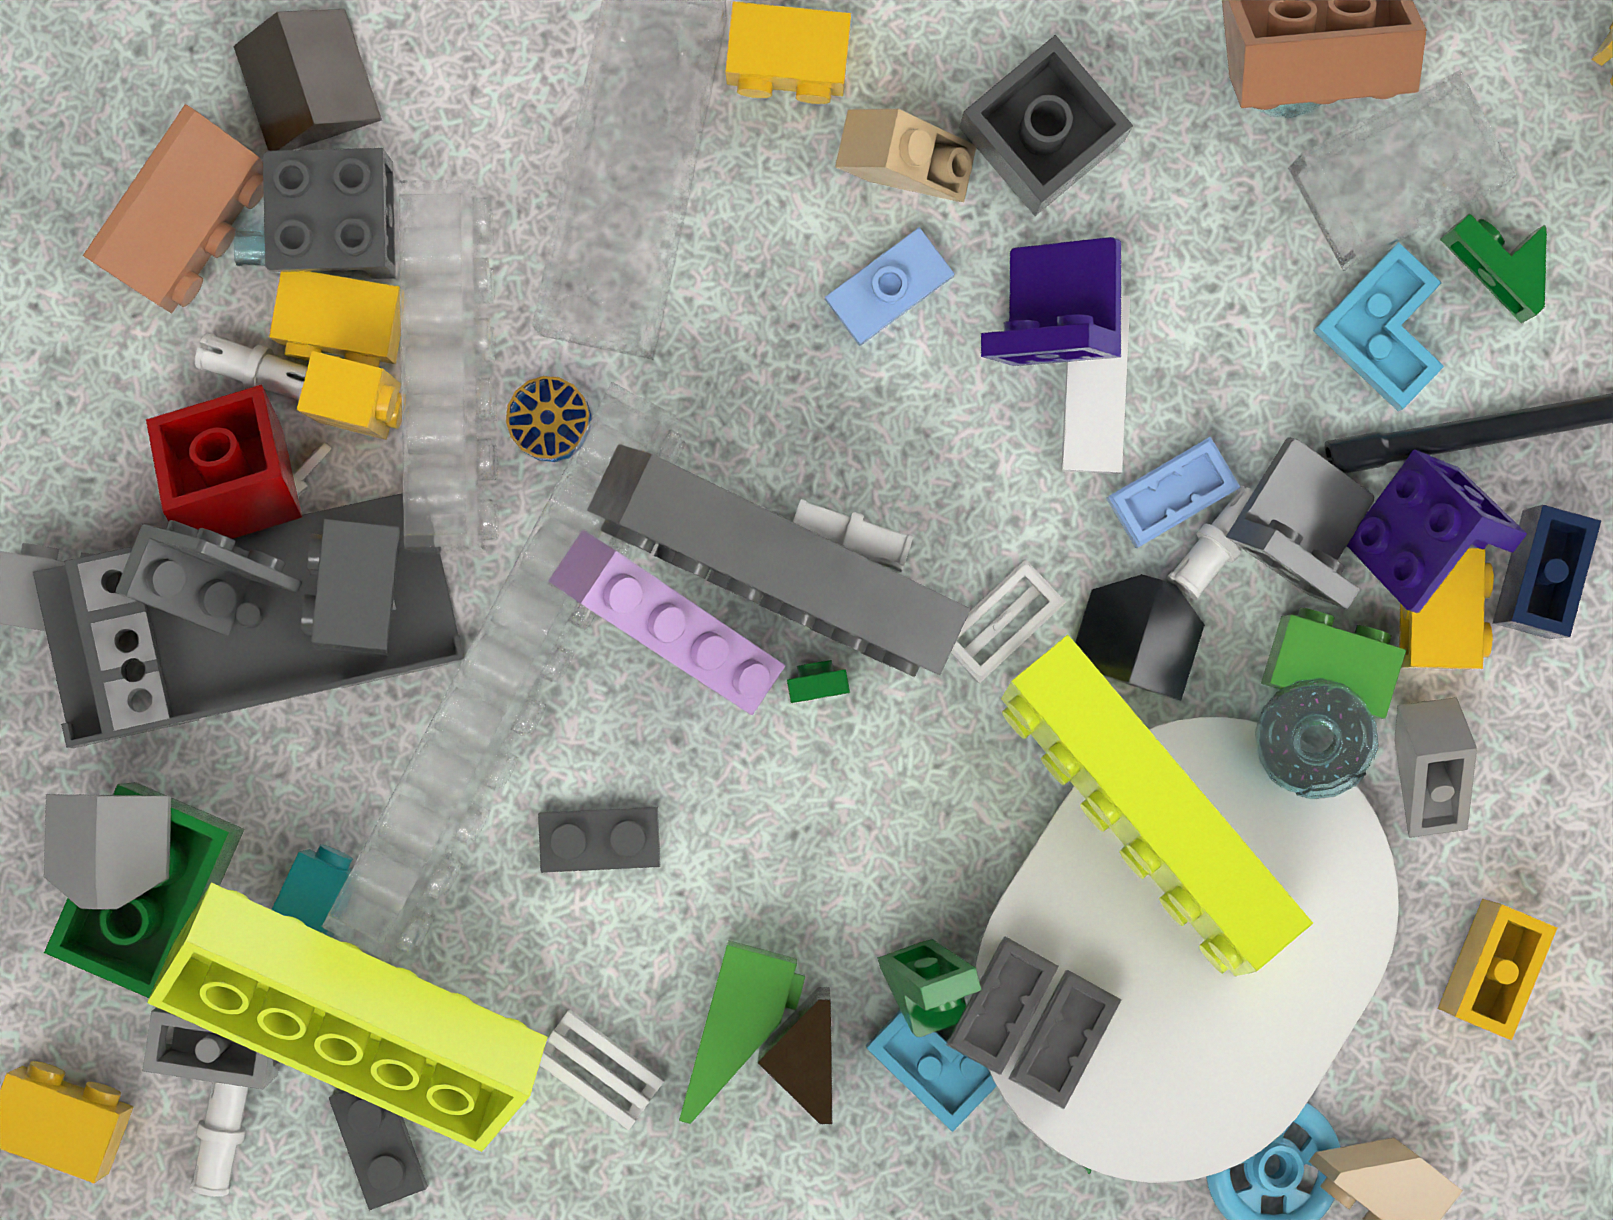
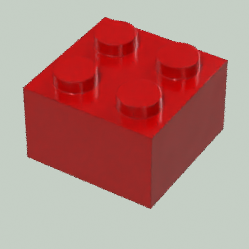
[146,384,302,539]

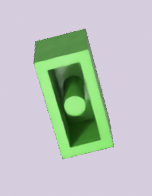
[1261,607,1406,719]

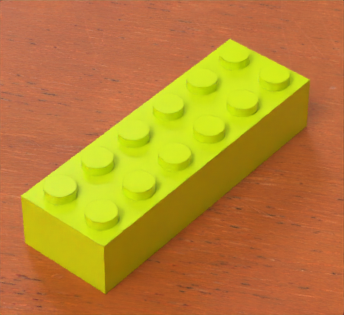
[1001,635,1313,976]
[147,882,548,1152]

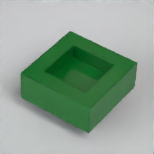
[787,660,850,703]

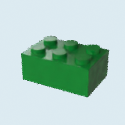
[44,782,244,998]

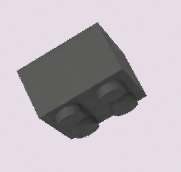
[959,35,1133,216]
[301,519,400,657]

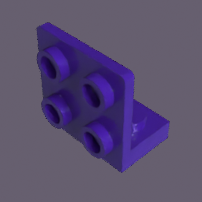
[981,237,1121,366]
[1347,449,1527,613]

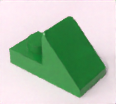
[1440,213,1547,324]
[877,939,981,1037]

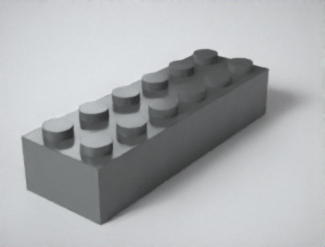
[587,444,971,677]

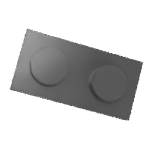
[538,807,661,873]
[329,1091,428,1211]

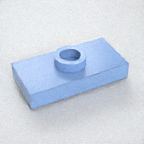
[825,227,955,346]
[1106,437,1241,548]

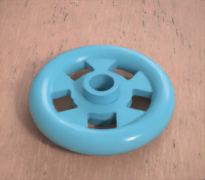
[1206,1103,1340,1220]

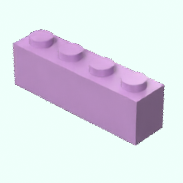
[549,530,786,715]

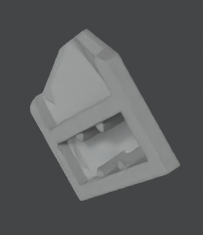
[44,794,171,909]

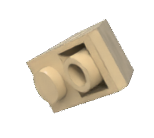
[835,109,976,202]
[1308,1138,1463,1220]

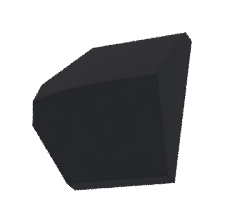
[1075,574,1205,701]

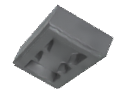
[945,936,1059,1075]
[1008,970,1122,1109]

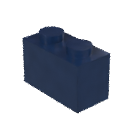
[1492,505,1601,639]

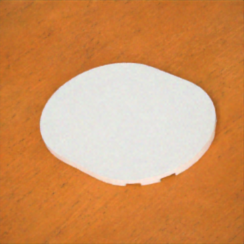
[974,717,1399,1183]

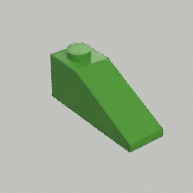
[679,940,805,1124]

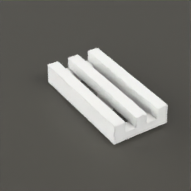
[951,559,1066,683]
[540,1010,665,1130]

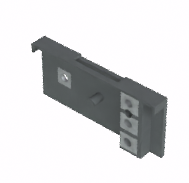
[33,489,465,749]

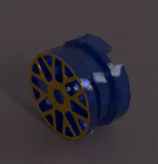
[506,376,592,463]

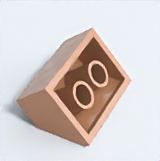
[1222,0,1427,110]
[82,104,264,314]

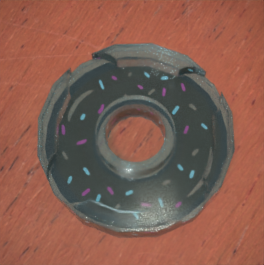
[1255,678,1379,799]

